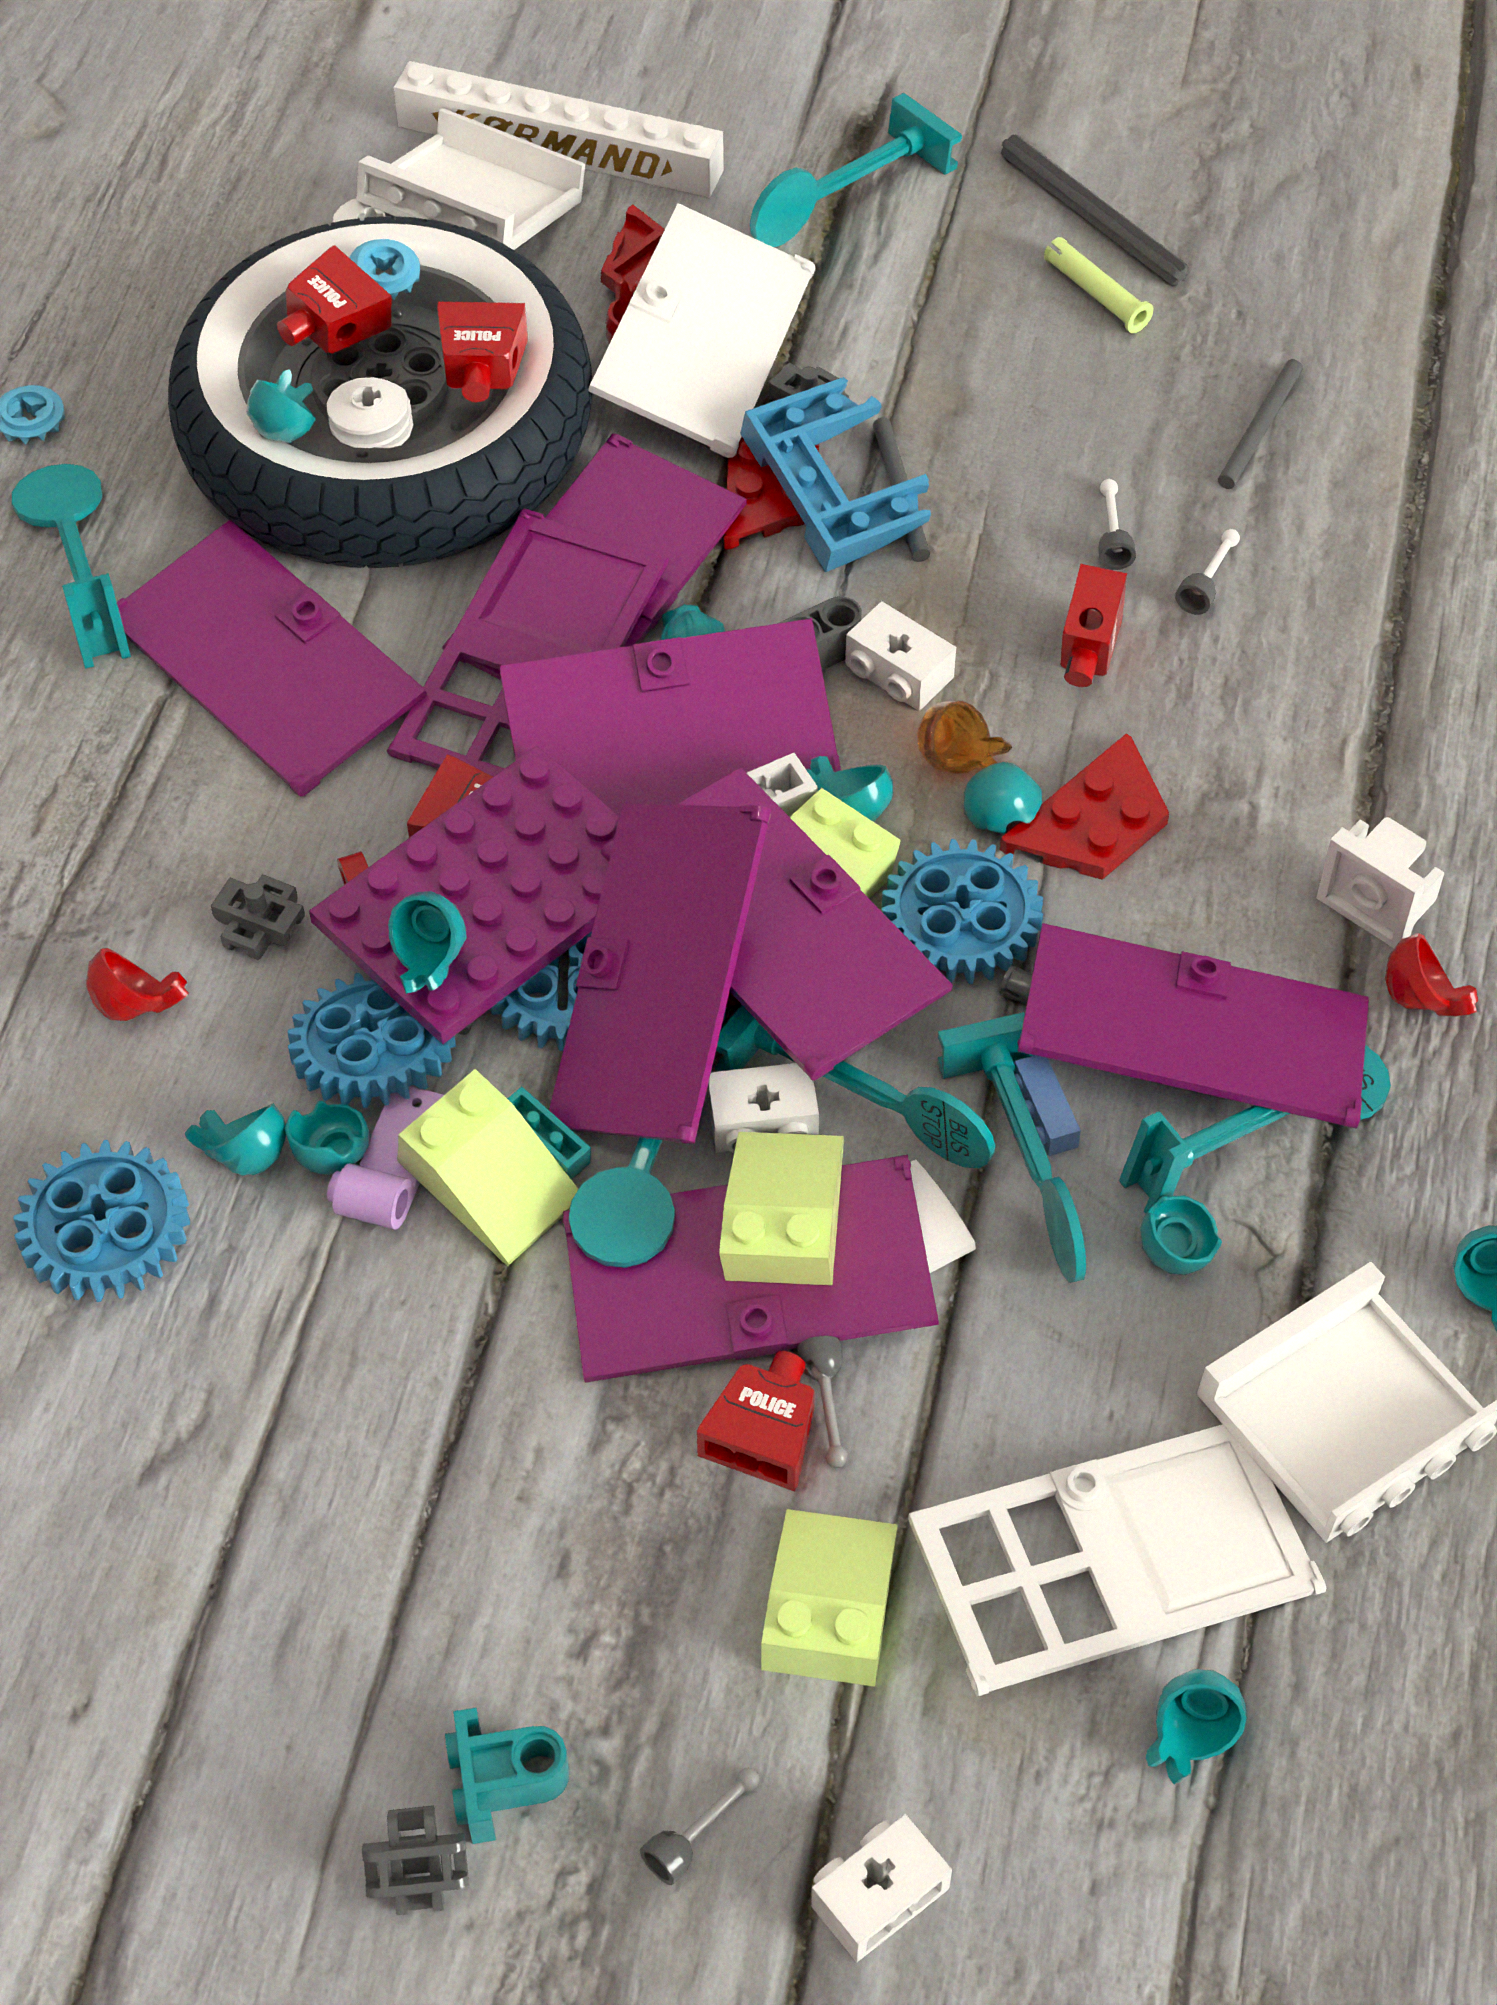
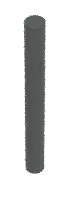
[1218,359,1303,489]
[873,417,930,562]

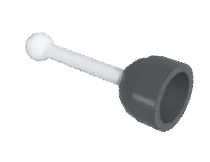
[1098,479,1136,570]
[1175,529,1240,615]

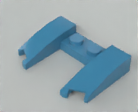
[740,377,931,572]

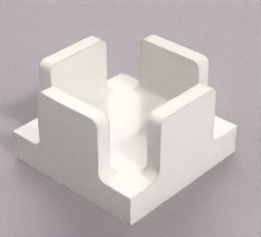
[1316,817,1444,948]

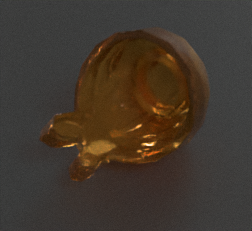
[916,700,1012,774]

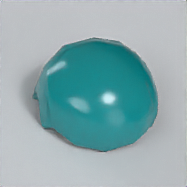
[964,762,1042,834]
[284,1101,370,1175]
[1140,1195,1222,1275]

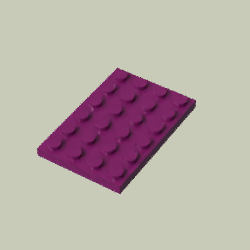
[309,746,620,1044]

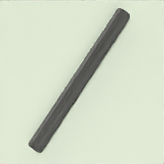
[1001,134,1188,286]

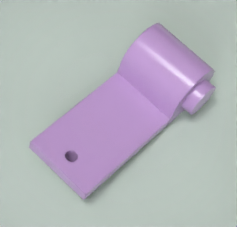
[327,1086,444,1230]

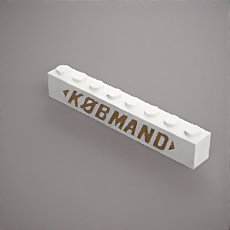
[394,61,724,198]

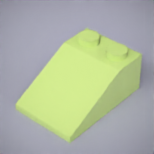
[790,788,901,899]
[397,1069,579,1266]
[719,1132,844,1285]
[761,1509,898,1687]

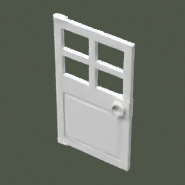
[908,1424,1326,1696]

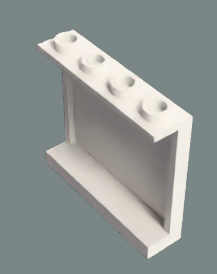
[356,108,585,250]
[1197,1262,1497,1543]

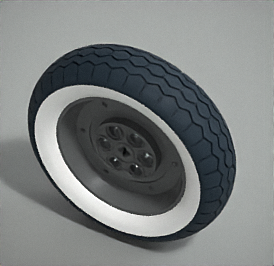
[168,217,592,568]

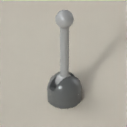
[797,1336,848,1468]
[640,1768,760,1885]

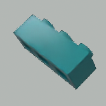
[507,1086,591,1180]

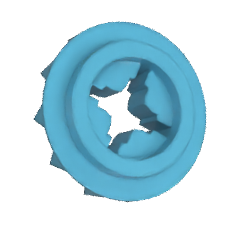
[349,239,420,300]
[0,385,65,445]

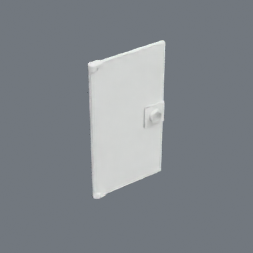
[588,203,816,458]

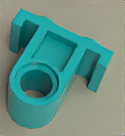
[445,1707,570,1844]

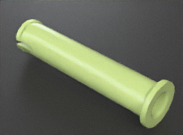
[1044,237,1154,334]

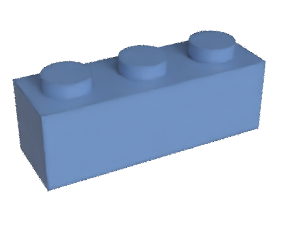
[1014,1055,1081,1156]

